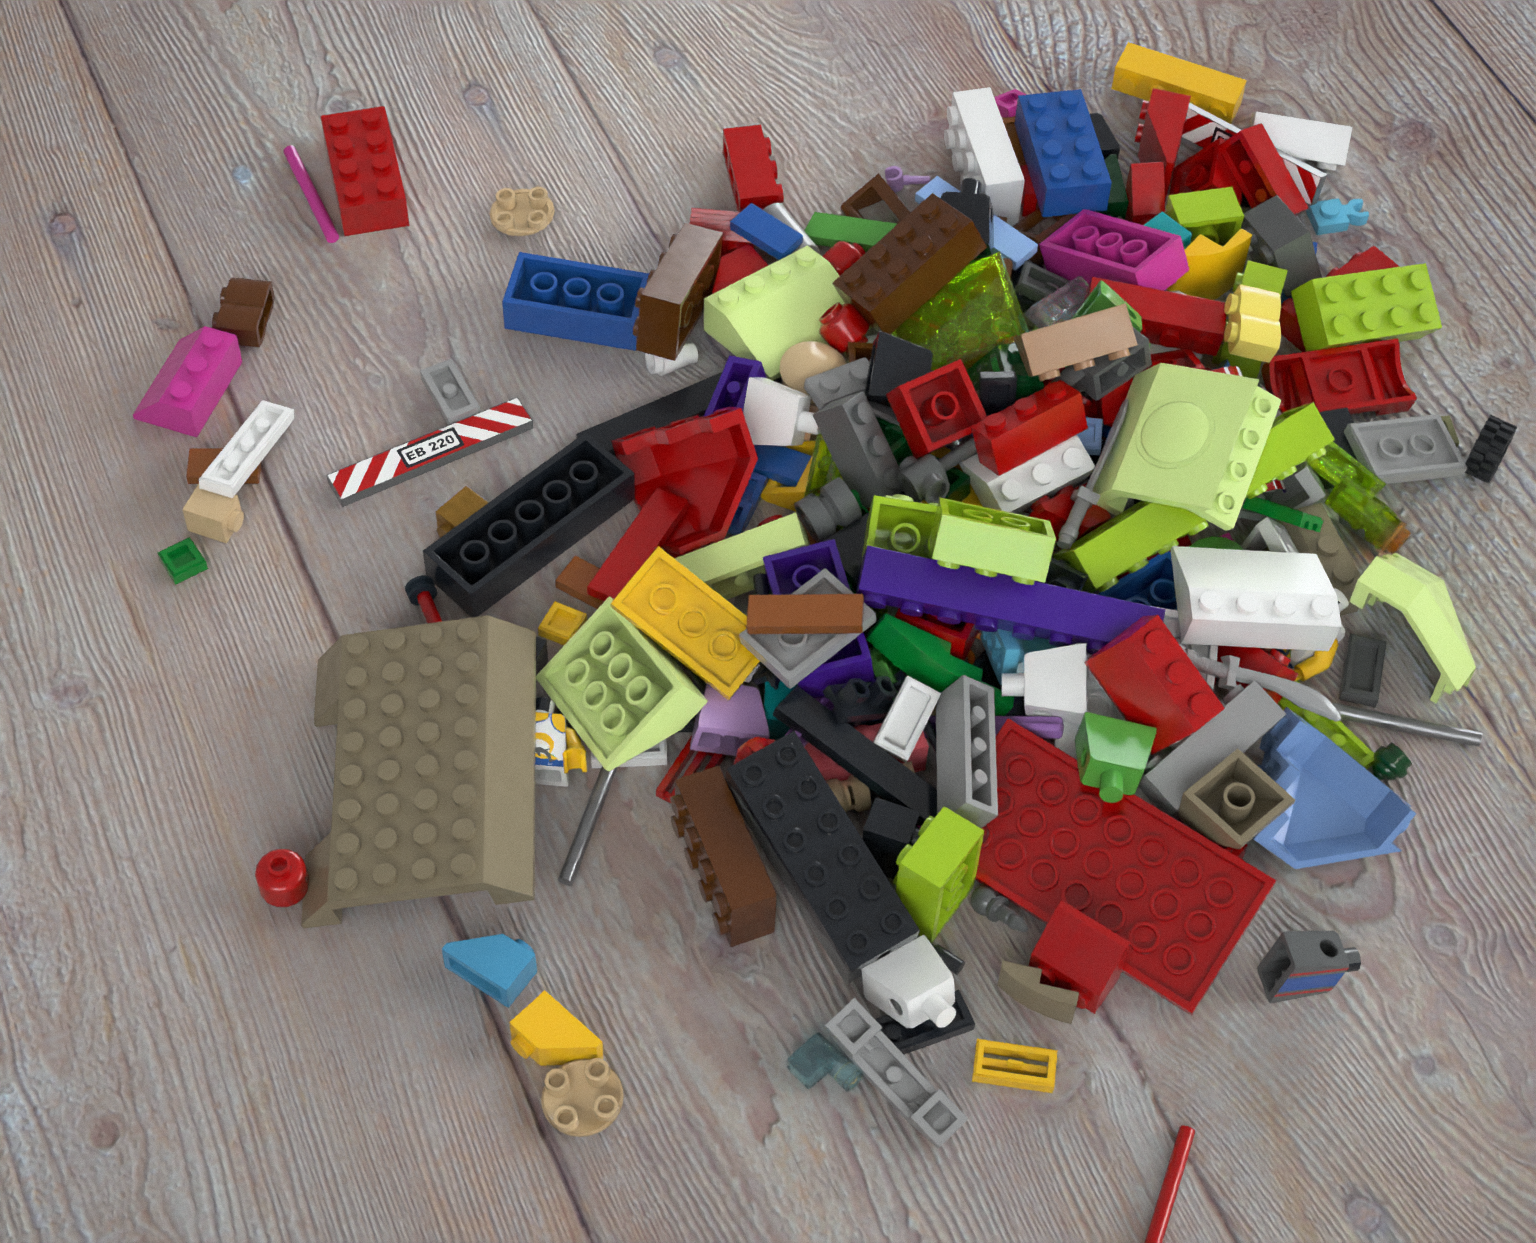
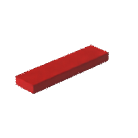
[587,487,689,601]

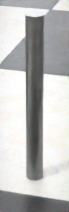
[1332,703,1482,747]
[558,766,618,886]

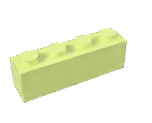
[675,512,810,600]

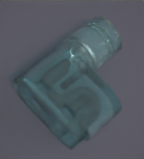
[787,1032,863,1092]

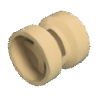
[826,775,871,812]

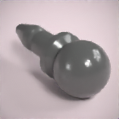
[971,885,1028,932]

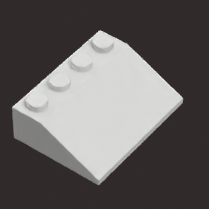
[1171,546,1342,651]

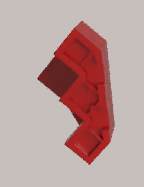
[611,407,758,559]

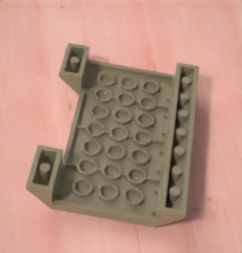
[301,615,536,928]

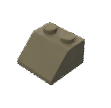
[1178,748,1295,849]

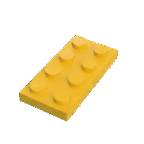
[610,546,760,700]

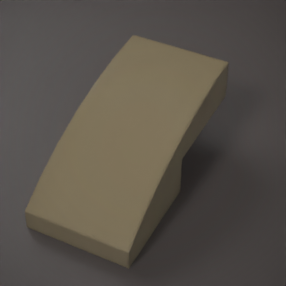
[997,960,1079,1024]

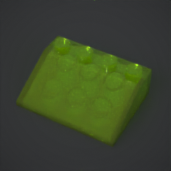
[890,251,1029,371]

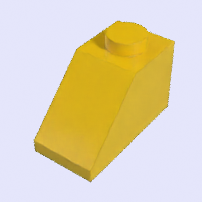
[509,990,604,1066]

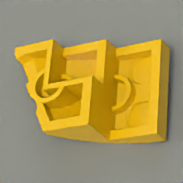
[1167,228,1252,300]

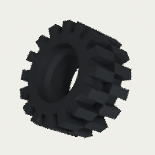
[1465,415,1517,484]

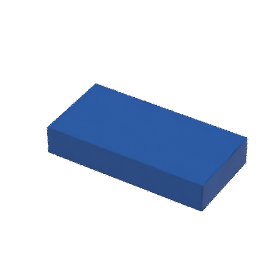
[730,203,803,260]

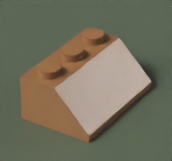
[1014,303,1138,382]

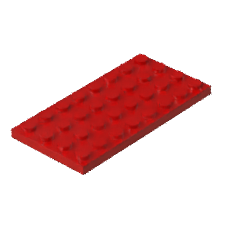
[975,718,1276,1016]

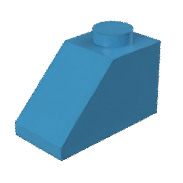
[442,934,537,1008]

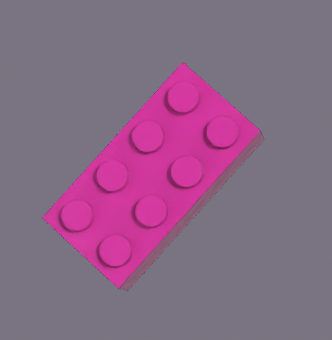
[1039,209,1190,290]

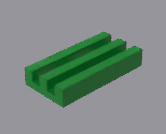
[1243,497,1324,532]

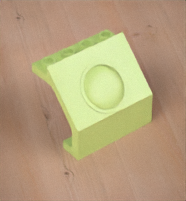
[1093,363,1281,531]

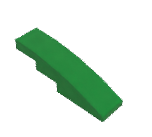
[867,613,1014,716]

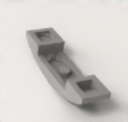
[824,997,968,1148]

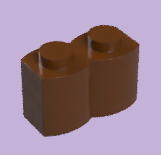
[212,277,275,347]

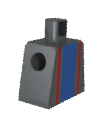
[1257,931,1361,1003]

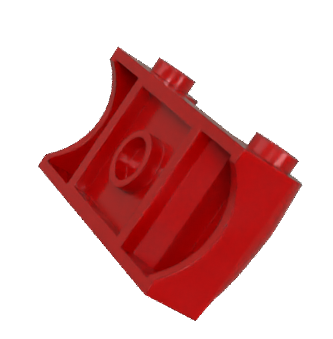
[1261,338,1417,416]

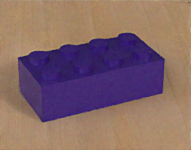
[763,539,874,698]

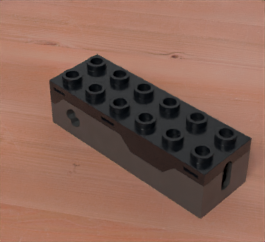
[725,731,920,985]

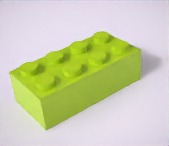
[1291,263,1442,352]

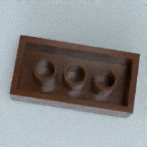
[832,193,987,334]
[633,223,723,361]
[670,766,777,947]

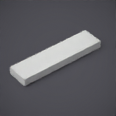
[199,400,294,498]

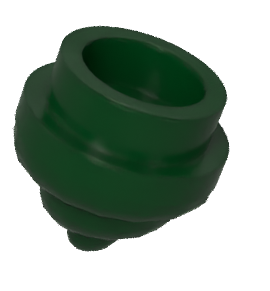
[1372,742,1412,781]

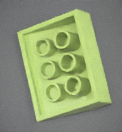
[704,245,872,381]
[536,596,708,771]

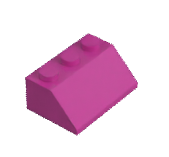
[133,326,242,438]

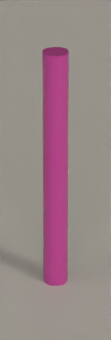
[283,145,339,243]

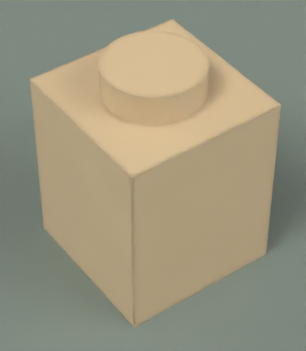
[182,484,244,544]

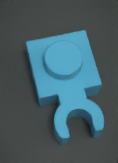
[1306,198,1369,235]

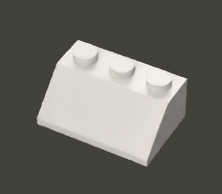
[1250,112,1352,171]
[959,435,1095,514]

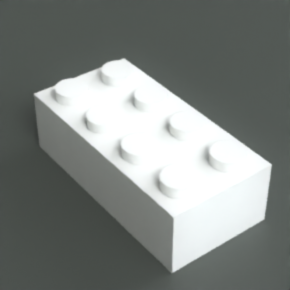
[944,87,1025,226]

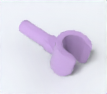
[885,166,930,192]

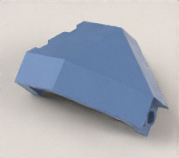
[1253,707,1416,869]

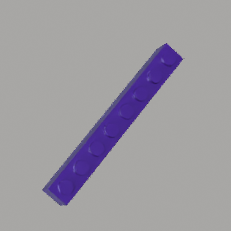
[856,545,1166,654]

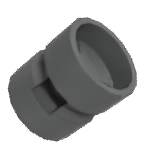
[794,477,862,543]

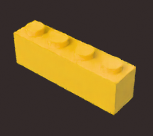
[1111,42,1247,124]

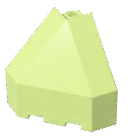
[1349,553,1476,704]

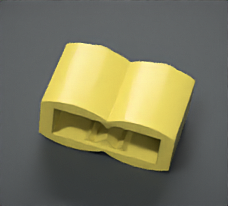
[1224,284,1281,363]

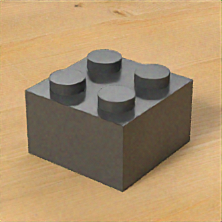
[1243,195,1322,297]

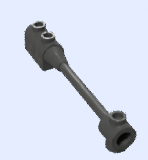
[897,327,1152,503]

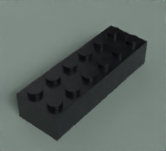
[423,432,635,617]

